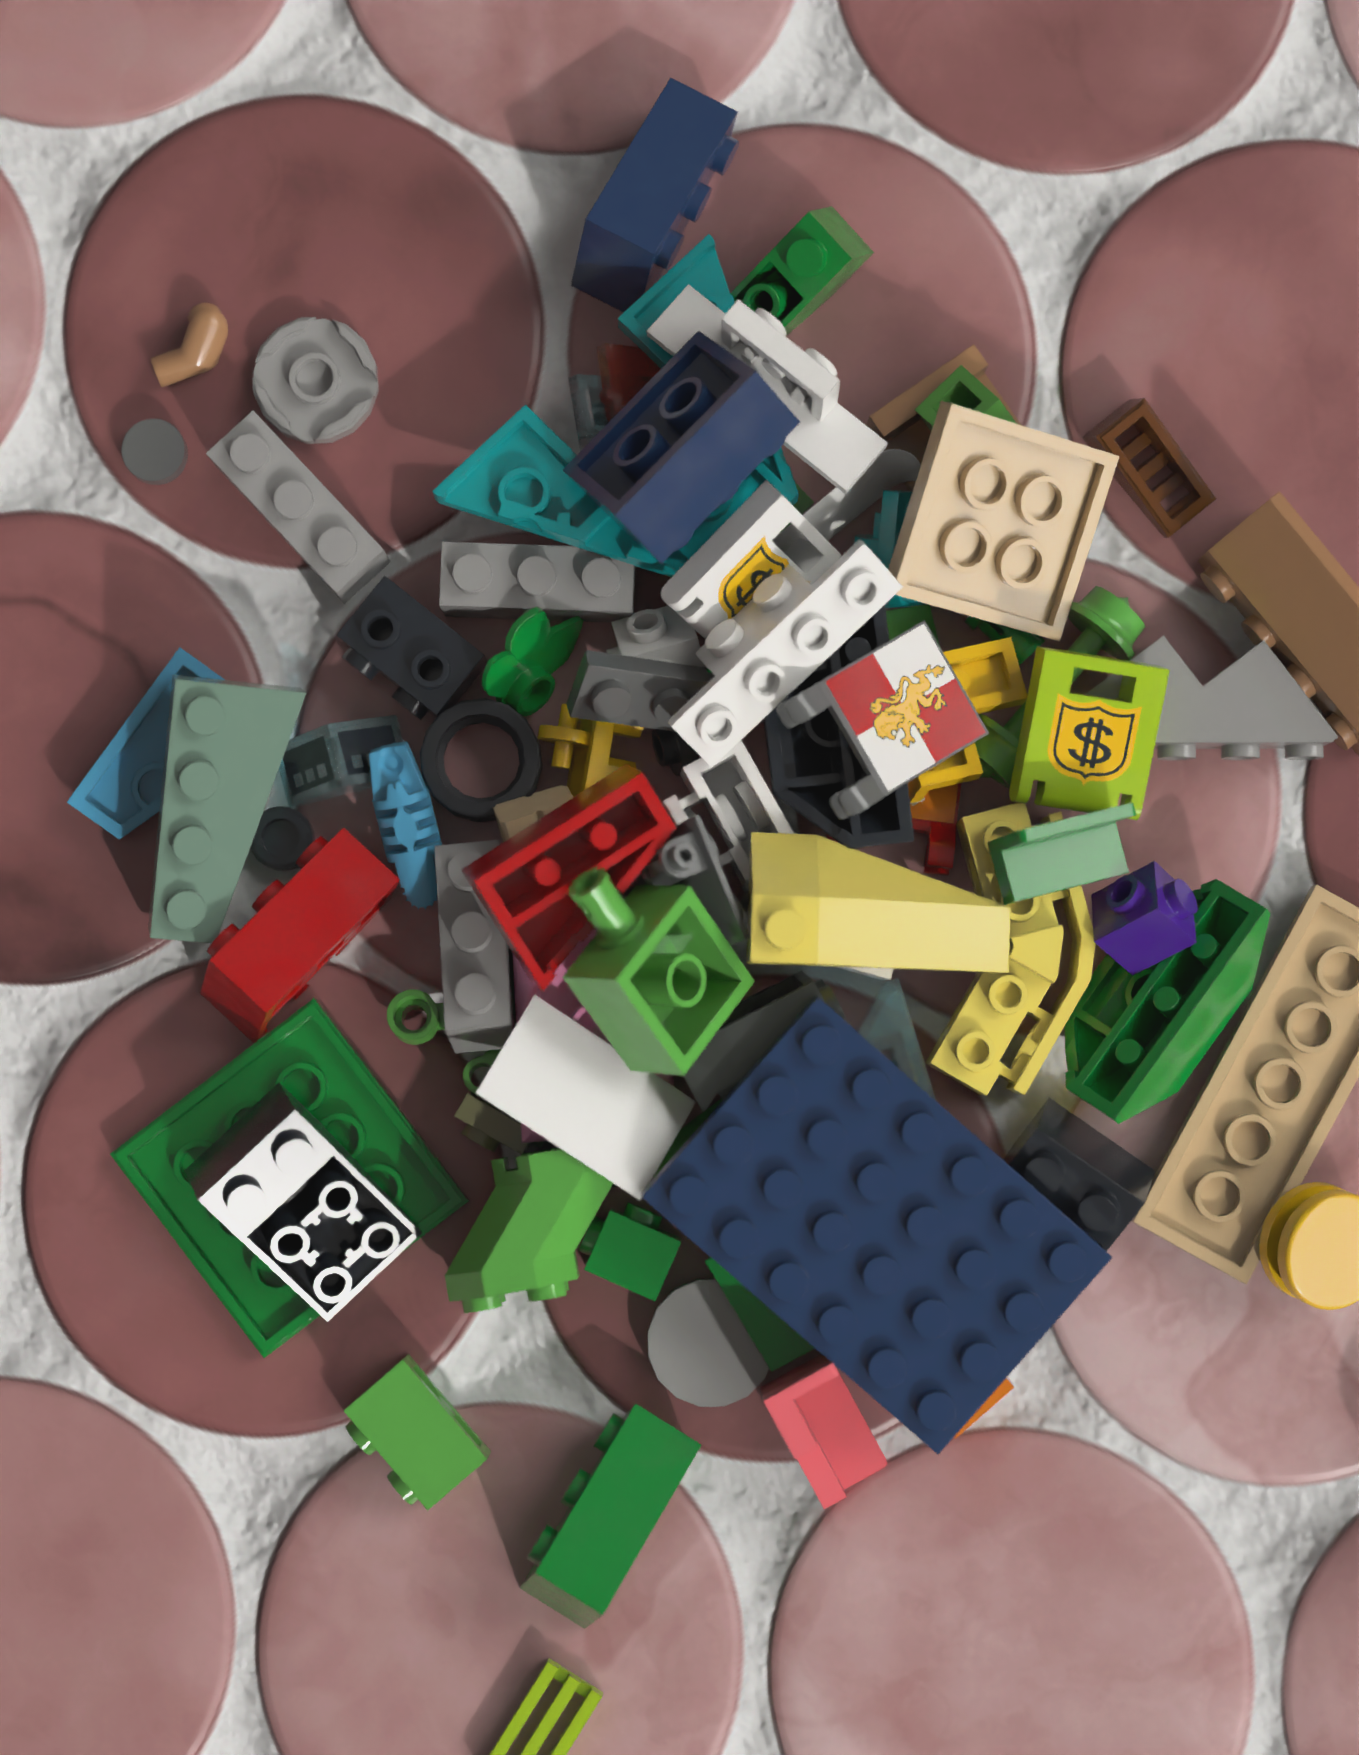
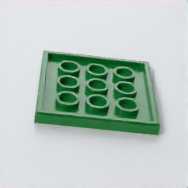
[110,998,470,1358]

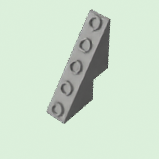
[1085,635,1338,760]

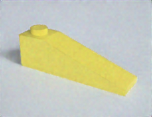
[746,832,1010,973]

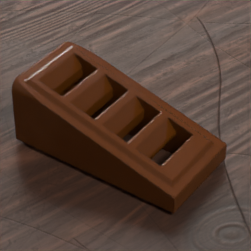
[1083,398,1216,538]

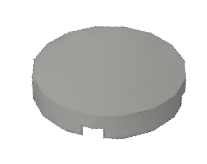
[252,317,379,444]
[648,1278,769,1407]

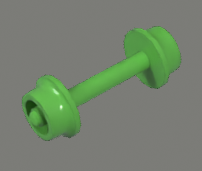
[975,586,1145,789]

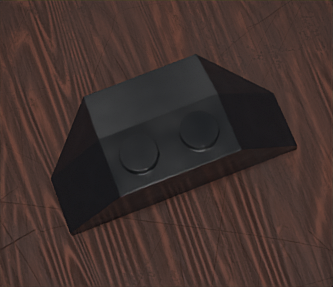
[763,604,915,849]

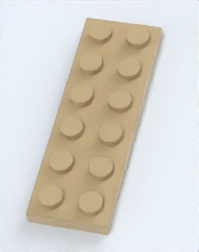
[1131,884,1359,1285]

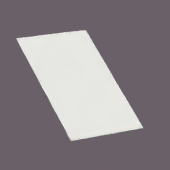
[476,995,696,1200]

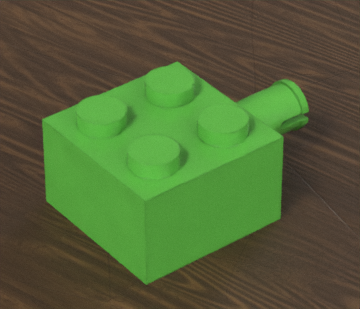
[563,868,755,1075]

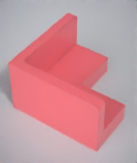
[760,1354,887,1510]

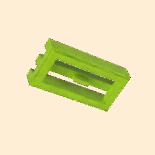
[488,1658,603,1755]

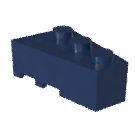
[571,77,739,313]

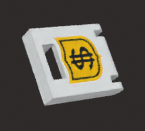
[661,480,842,639]

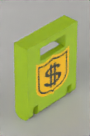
[1009,646,1170,820]

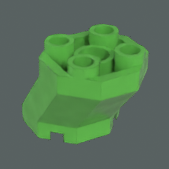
[445,1147,613,1313]

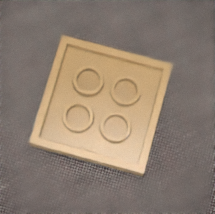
[888,401,1119,641]

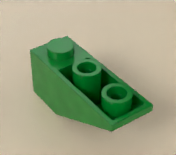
[730,206,874,337]

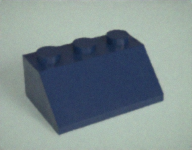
[563,331,800,564]

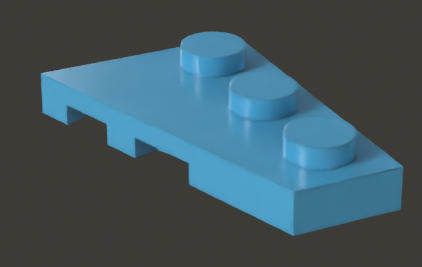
[67,647,225,840]

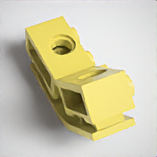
[925,802,1096,1096]

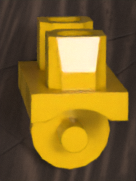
[537,704,644,797]

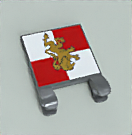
[776,620,989,819]

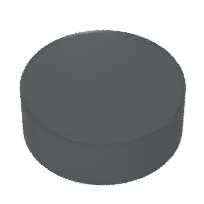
[121,419,188,485]

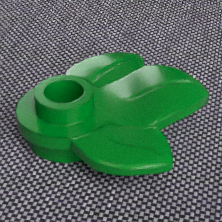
[482,607,583,716]

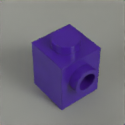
[1091,861,1198,976]

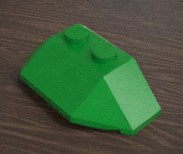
[1065,879,1271,1124]

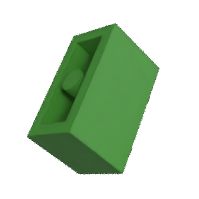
[344,1354,491,1511]

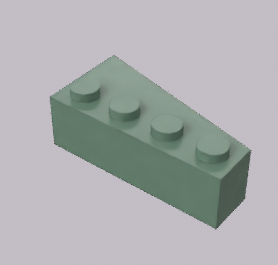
[148,675,306,943]

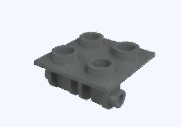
[619,815,750,945]

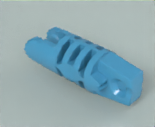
[369,741,442,910]

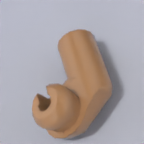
[151,302,228,388]

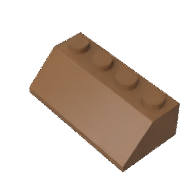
[1198,491,1359,755]

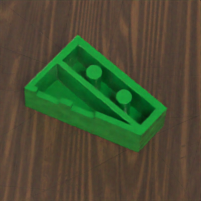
[520,1403,702,1629]

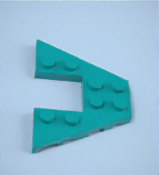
[432,234,799,577]

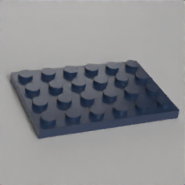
[641,995,1113,1455]

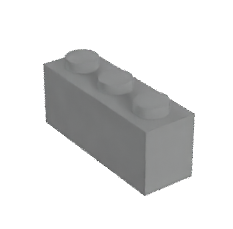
[206,410,391,604]
[439,542,636,623]
[435,840,516,1053]

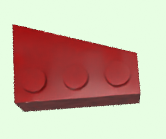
[461,764,676,991]
[200,827,400,1043]

